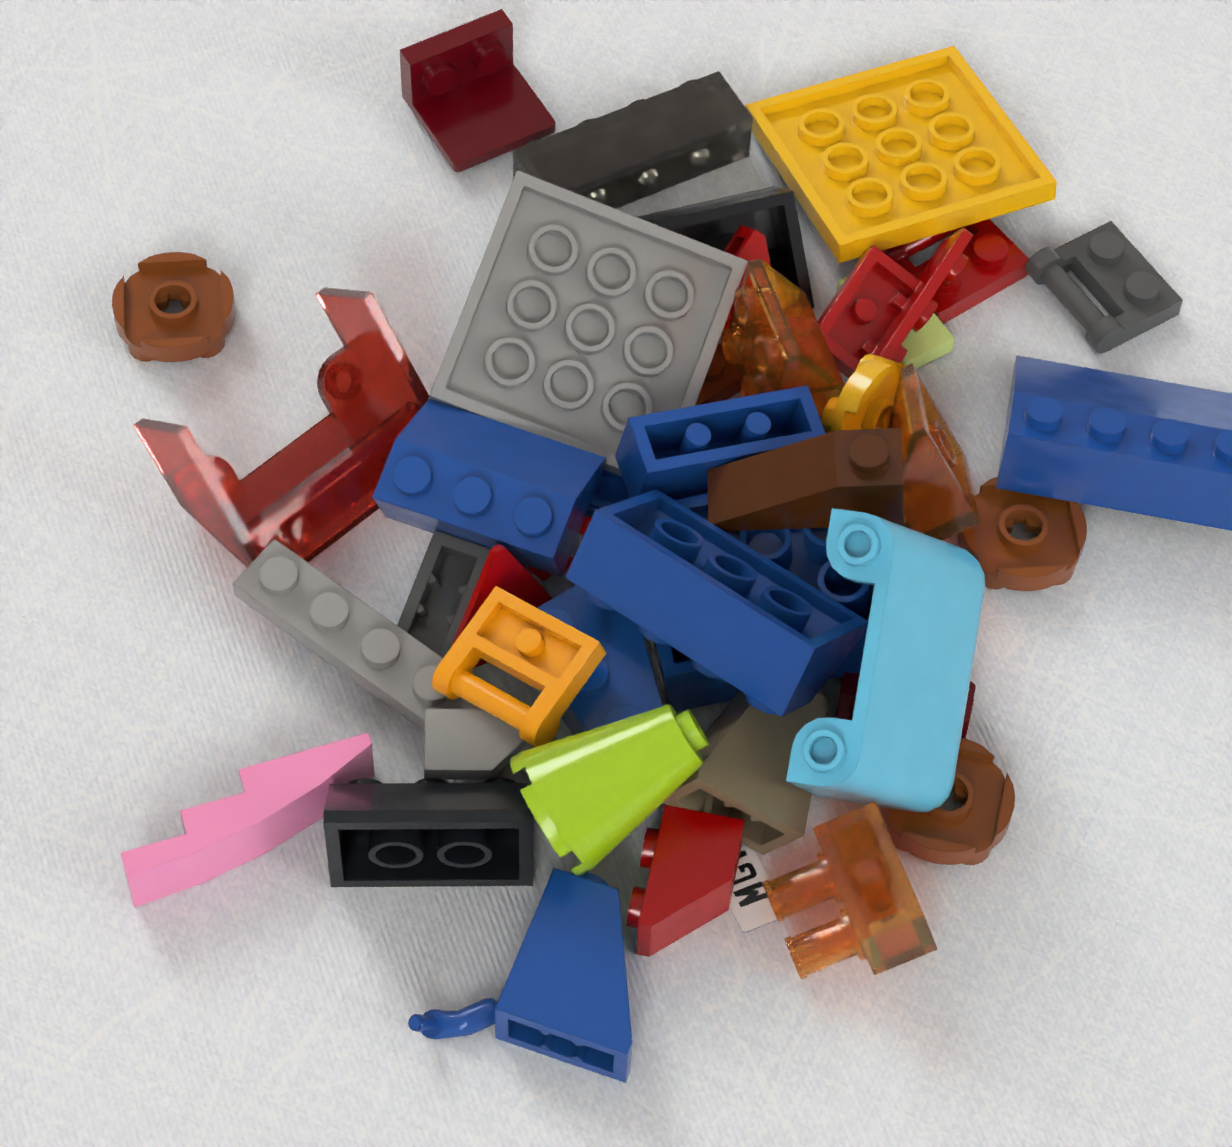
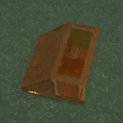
[722,259,845,420]

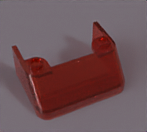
[133,287,429,568]

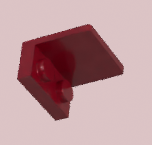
[399,9,555,172]

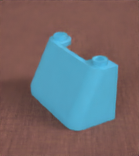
[786,508,985,812]

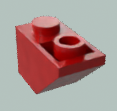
[626,805,745,957]

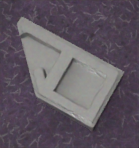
[424,708,527,780]

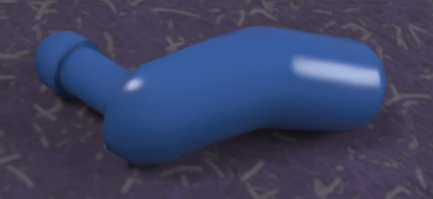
[408,998,497,1039]

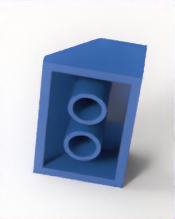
[372,399,607,577]

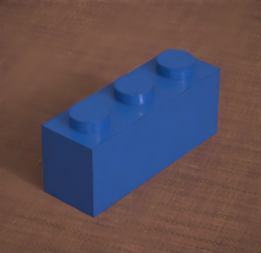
[615,385,826,500]

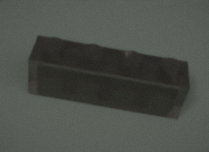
[513,71,753,209]

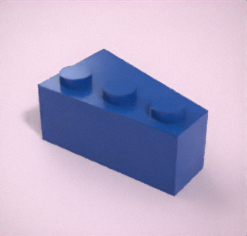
[537,585,663,735]

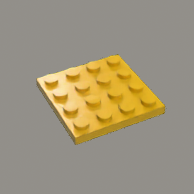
[745,46,1057,263]

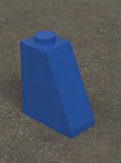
[495,868,632,1083]

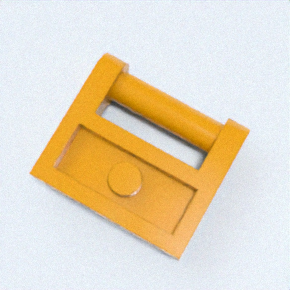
[432,586,606,747]

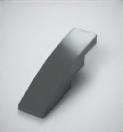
[397,530,491,658]

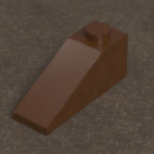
[707,428,904,532]

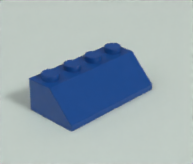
[565,489,868,717]

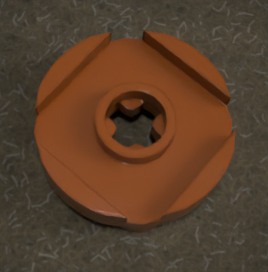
[112,252,236,362]
[958,476,1087,591]
[879,738,1015,865]

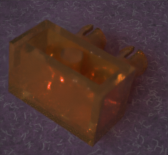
[762,802,937,980]

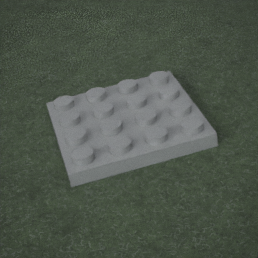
[428,170,748,476]

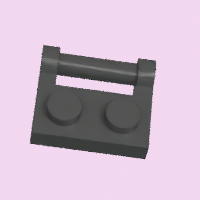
[1025,221,1183,354]

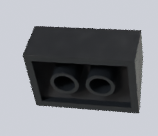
[637,186,814,328]
[323,778,533,887]

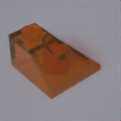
[888,363,980,541]

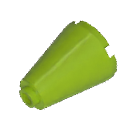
[510,704,709,876]

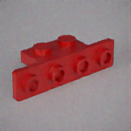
[803,227,973,379]

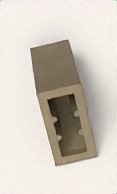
[663,691,829,855]

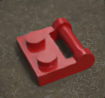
[882,219,1029,324]

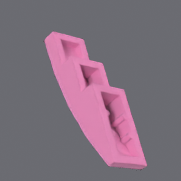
[120,733,375,907]

